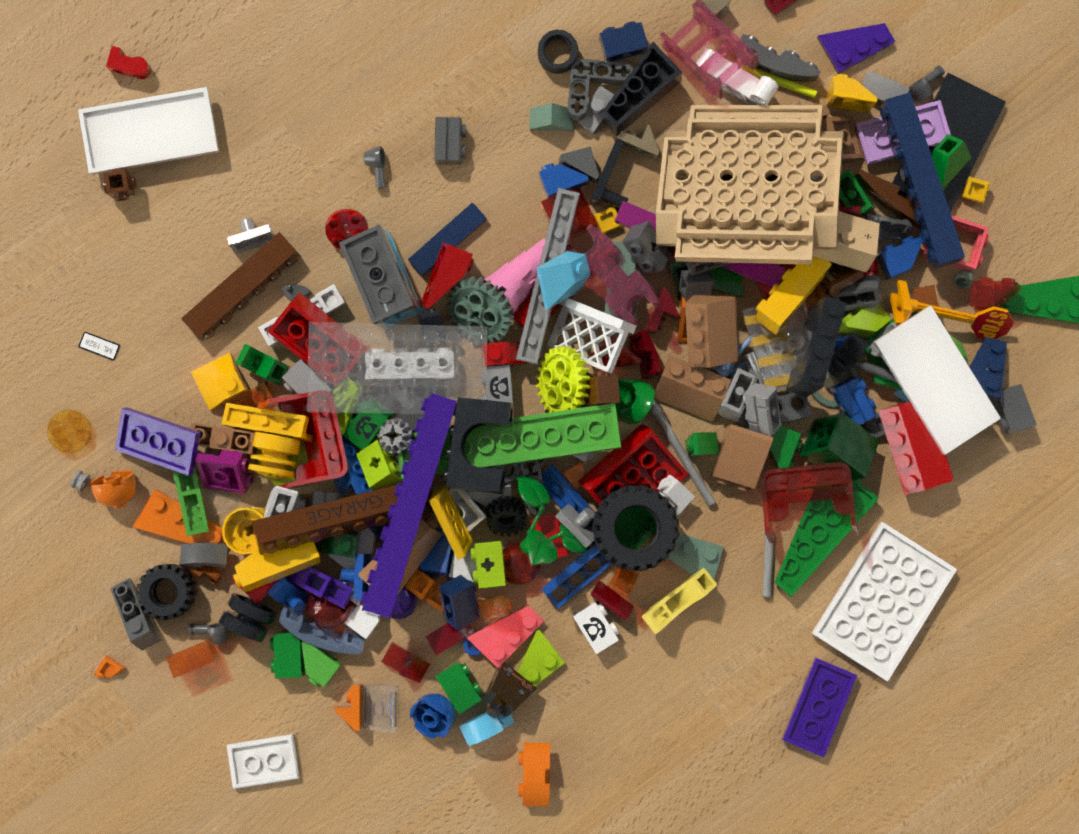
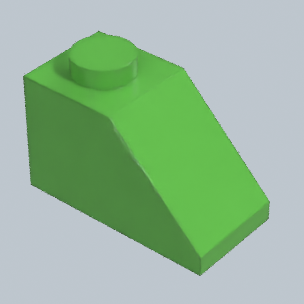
[302,641,342,687]

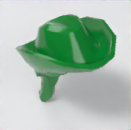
[586,371,655,425]

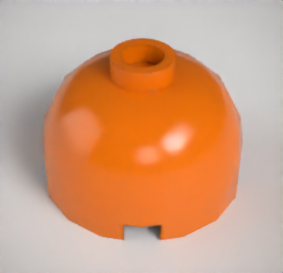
[90,470,136,509]

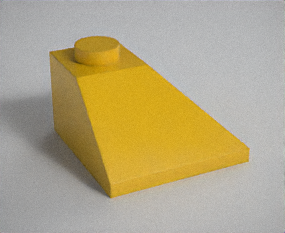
[826,74,877,113]
[191,353,250,411]

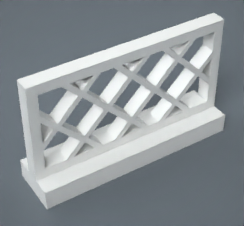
[547,298,636,374]

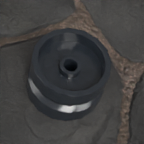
[219,593,277,642]

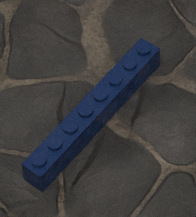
[880,93,965,269]

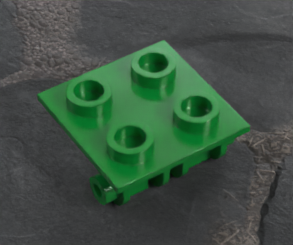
[615,507,656,549]

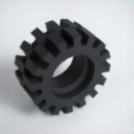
[486,496,527,537]

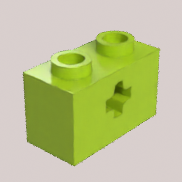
[357,440,402,491]
[471,541,506,588]

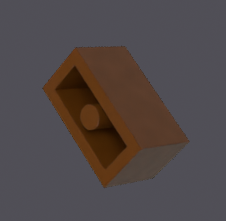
[582,372,620,406]

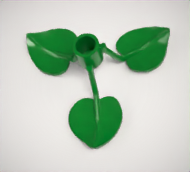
[516,476,590,566]

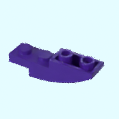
[285,566,354,609]

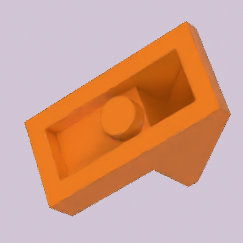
[333,684,362,731]

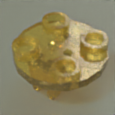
[47,409,92,453]

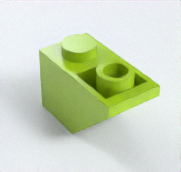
[839,304,891,338]

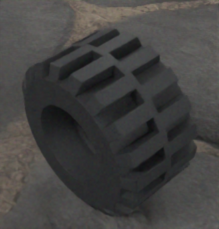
[136,564,197,620]

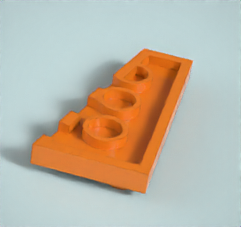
[133,489,226,544]

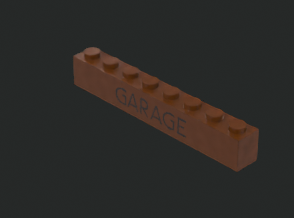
[252,485,433,555]

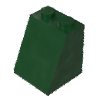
[800,412,879,481]

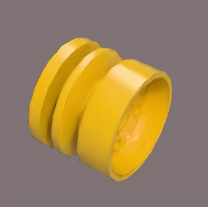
[248,432,301,478]
[222,507,265,554]

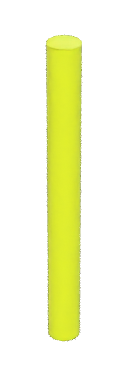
[735,61,817,99]

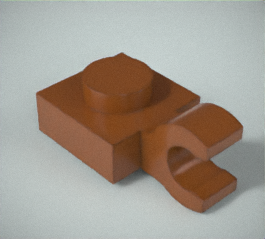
[181,565,222,586]

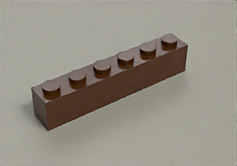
[181,232,300,341]

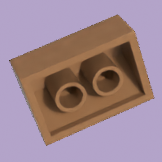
[685,295,739,368]
[654,355,731,422]

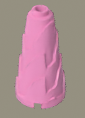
[484,238,546,313]

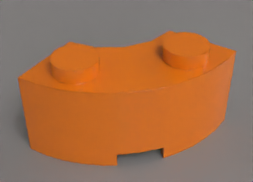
[518,742,550,806]

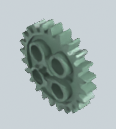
[445,276,514,344]

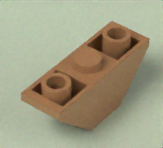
[190,422,255,454]

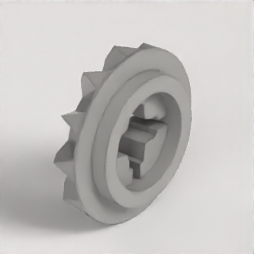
[377,418,412,454]

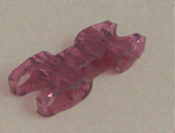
[566,224,662,326]

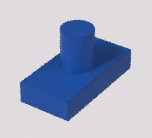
[340,554,372,599]
[267,577,311,613]

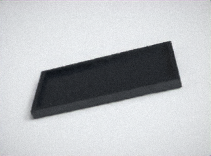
[892,73,1006,212]

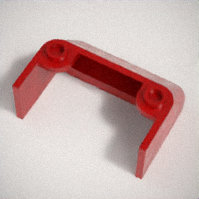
[258,390,348,489]

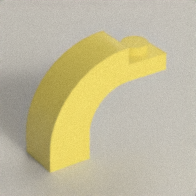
[642,568,717,634]

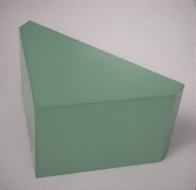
[530,103,573,131]

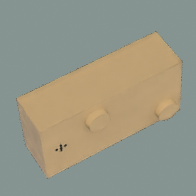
[813,211,880,273]

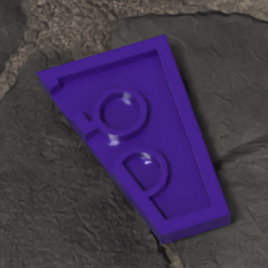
[817,23,895,74]

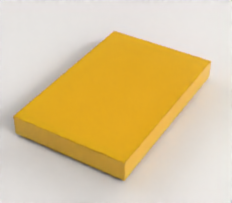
[429,483,473,560]

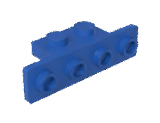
[333,431,373,495]

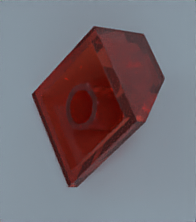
[590,336,642,371]

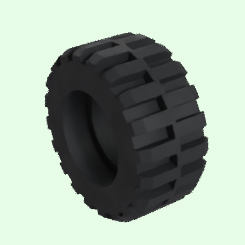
[592,486,680,571]

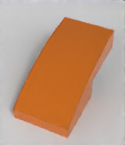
[405,569,444,613]

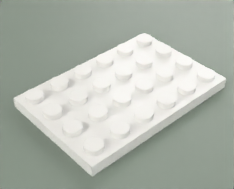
[812,522,957,681]

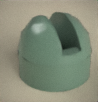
[954,270,973,289]

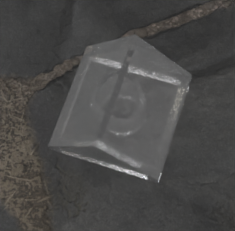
[364,684,399,733]

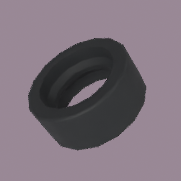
[538,29,579,74]

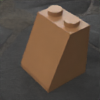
[710,424,774,492]

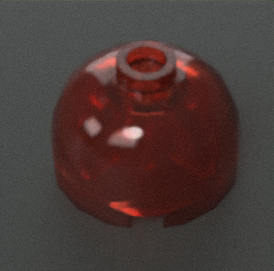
[502,541,541,585]
[306,592,352,629]

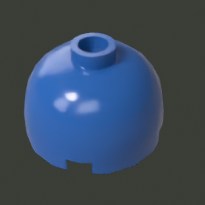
[410,693,456,739]

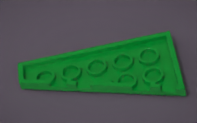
[996,276,1079,324]

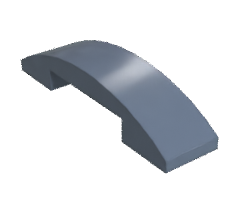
[279,603,365,654]

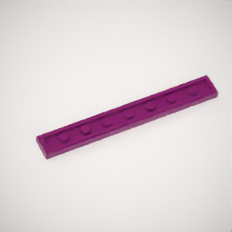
[614,201,785,288]

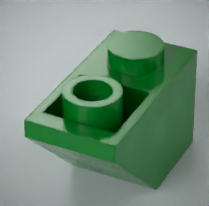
[932,134,972,189]
[769,426,802,475]
[685,432,719,457]

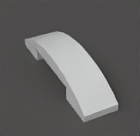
[258,284,345,347]

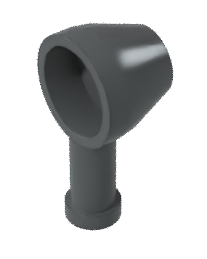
[908,65,945,101]
[364,146,386,188]
[188,623,230,645]

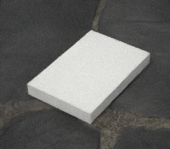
[227,734,300,789]

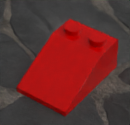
[420,242,474,309]

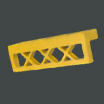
[222,403,313,442]

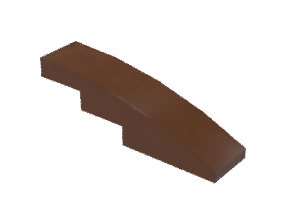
[856,169,921,230]

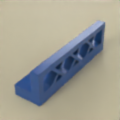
[541,544,612,608]

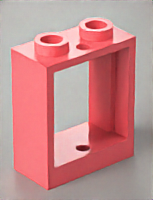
[921,216,989,272]

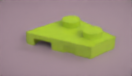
[517,629,565,686]

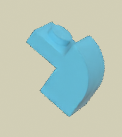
[459,712,514,746]

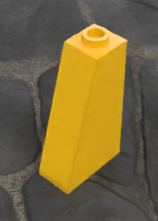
[233,542,320,593]

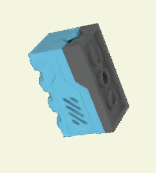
[339,225,423,329]

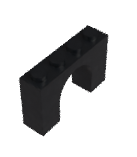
[786,296,847,397]
[444,397,514,494]

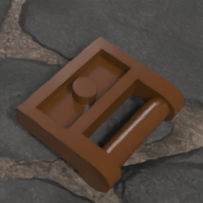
[820,261,864,296]

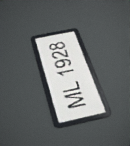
[78,332,120,360]

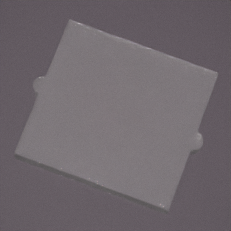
[199,482,242,520]

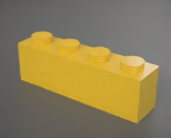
[755,257,832,335]

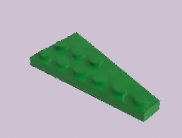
[775,468,879,597]

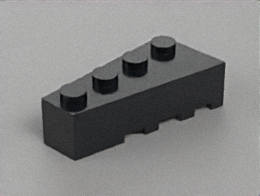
[602,41,682,136]

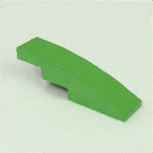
[172,467,209,536]

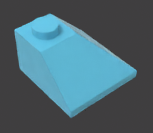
[537,251,590,309]

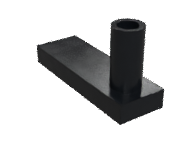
[589,139,629,209]

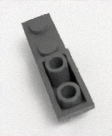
[736,33,821,82]

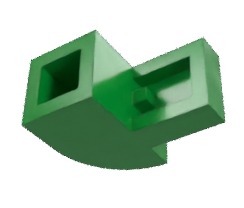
[235,344,290,386]

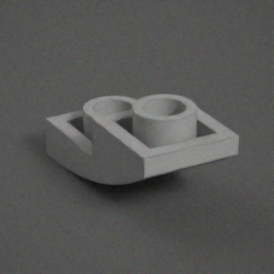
[862,71,910,102]

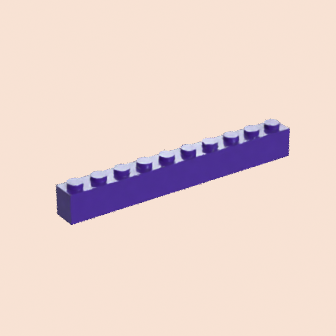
[359,393,457,619]

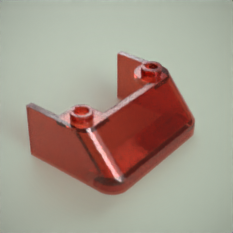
[761,462,859,543]

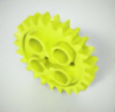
[536,346,590,413]

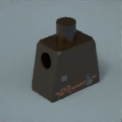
[483,661,537,718]

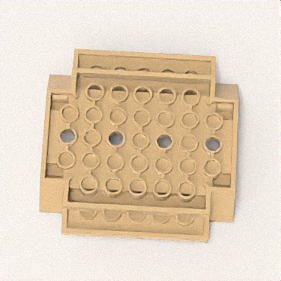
[656,105,844,264]

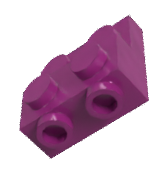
[195,450,254,494]

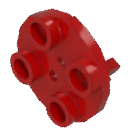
[325,209,368,249]

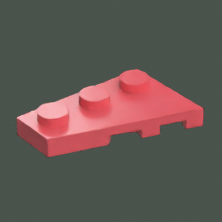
[466,605,544,668]

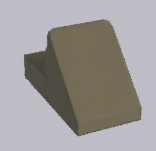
[618,124,660,160]

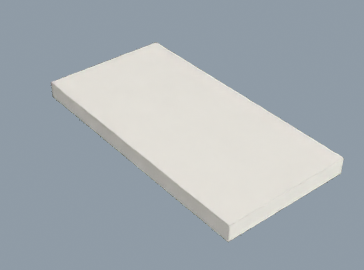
[78,87,219,175]
[873,306,1001,455]

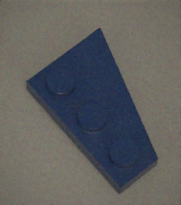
[969,337,1007,402]

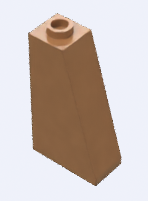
[358,518,443,595]

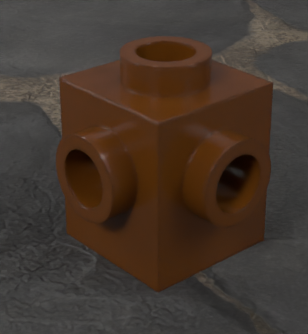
[103,168,137,201]

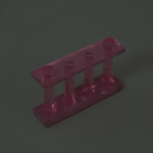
[660,0,759,100]

